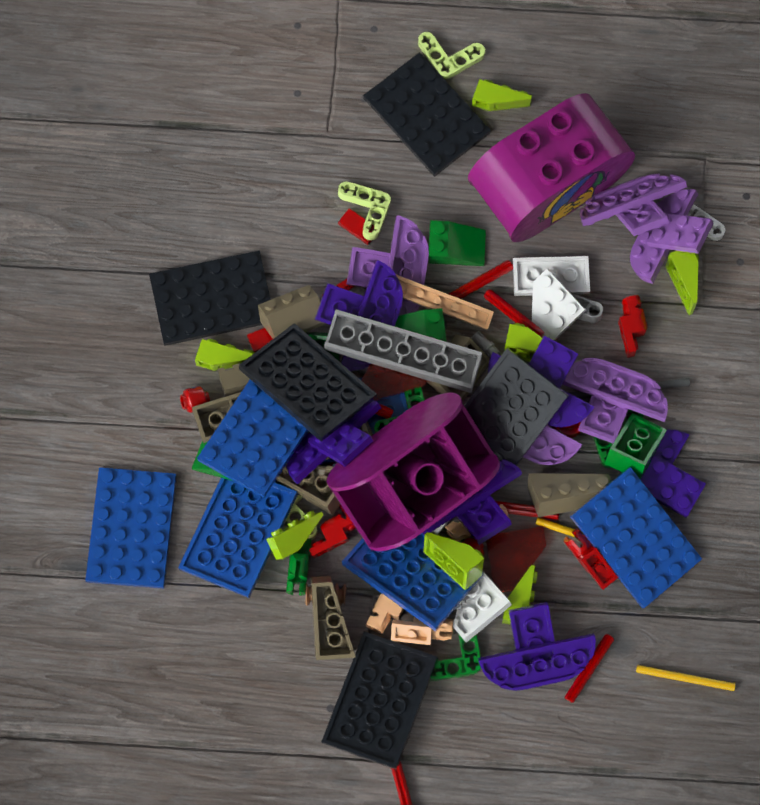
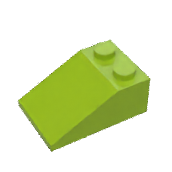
[665,251,699,315]
[504,323,543,362]
[424,532,484,590]

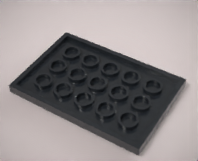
[363,52,491,177]
[149,250,271,346]
[239,323,377,442]
[464,348,569,466]
[321,631,438,770]

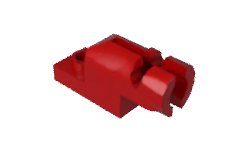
[618,295,648,358]
[309,512,356,558]
[563,529,618,590]

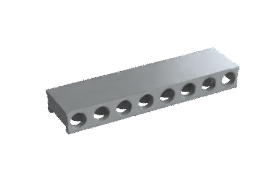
[324,310,482,393]

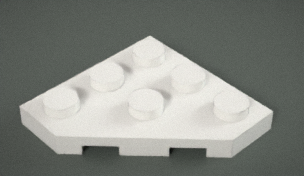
[532,269,586,341]
[453,573,512,642]

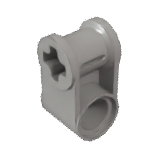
[573,295,603,324]

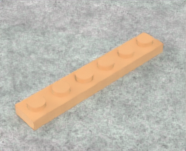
[396,275,494,330]

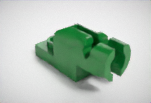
[286,539,312,596]

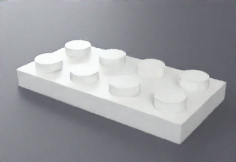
[513,256,590,296]

